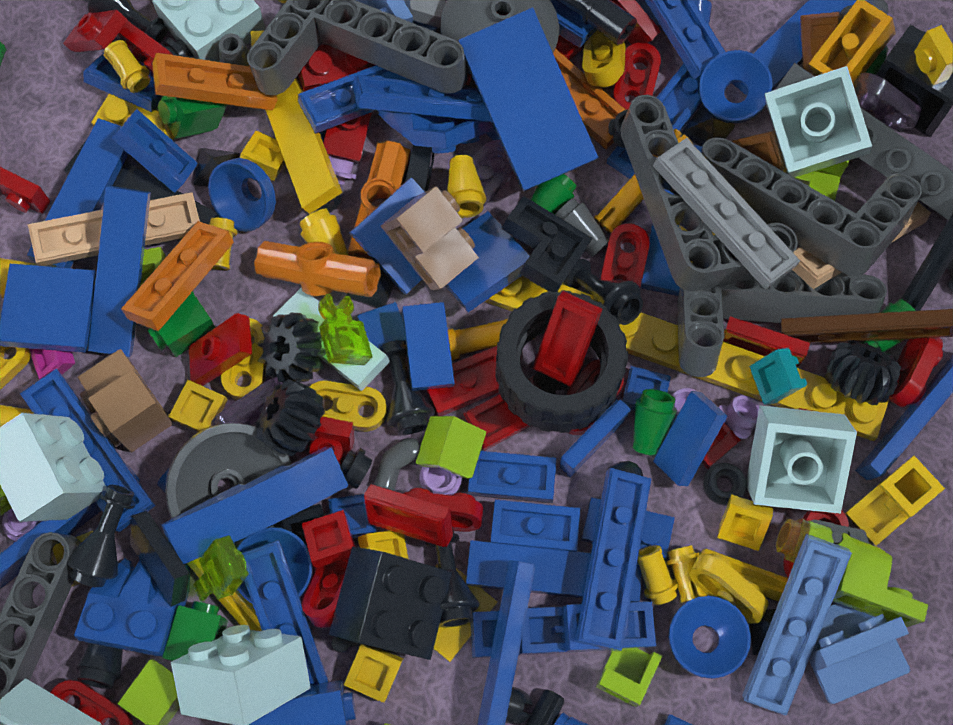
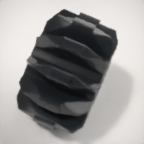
[256,312,329,383]
[824,340,901,405]
[256,379,325,456]

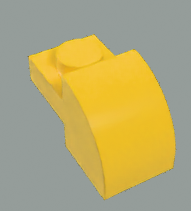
[845,456,945,546]

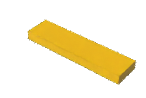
[266,78,343,214]

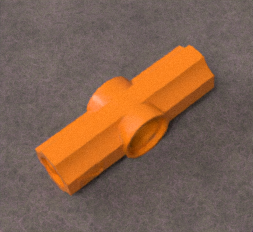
[348,140,411,263]
[254,241,381,297]

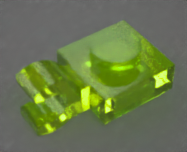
[193,535,249,602]

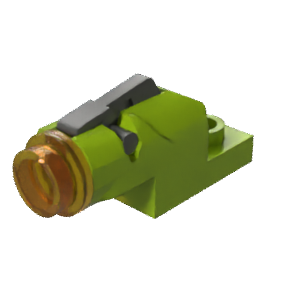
[776,518,928,627]

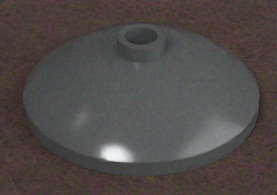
[440,0,559,75]
[165,423,291,554]

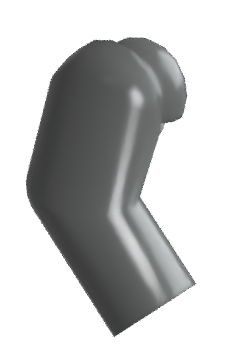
[374,438,421,491]

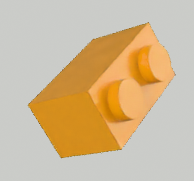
[809,0,896,86]

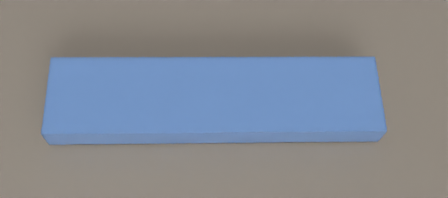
[742,534,852,716]

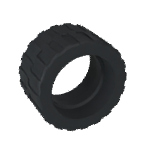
[496,290,628,433]

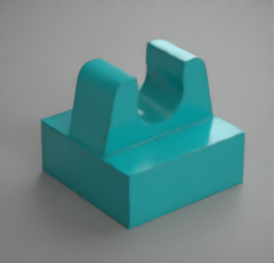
[749,348,807,405]

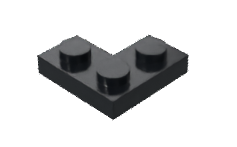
[502,196,593,292]

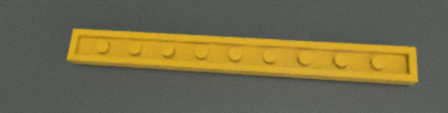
[485,276,889,441]

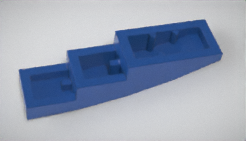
[161,447,348,564]
[470,602,656,658]

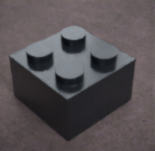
[864,24,953,138]
[329,546,452,660]

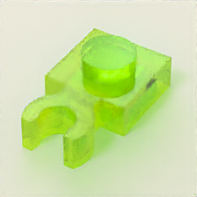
[318,294,373,366]

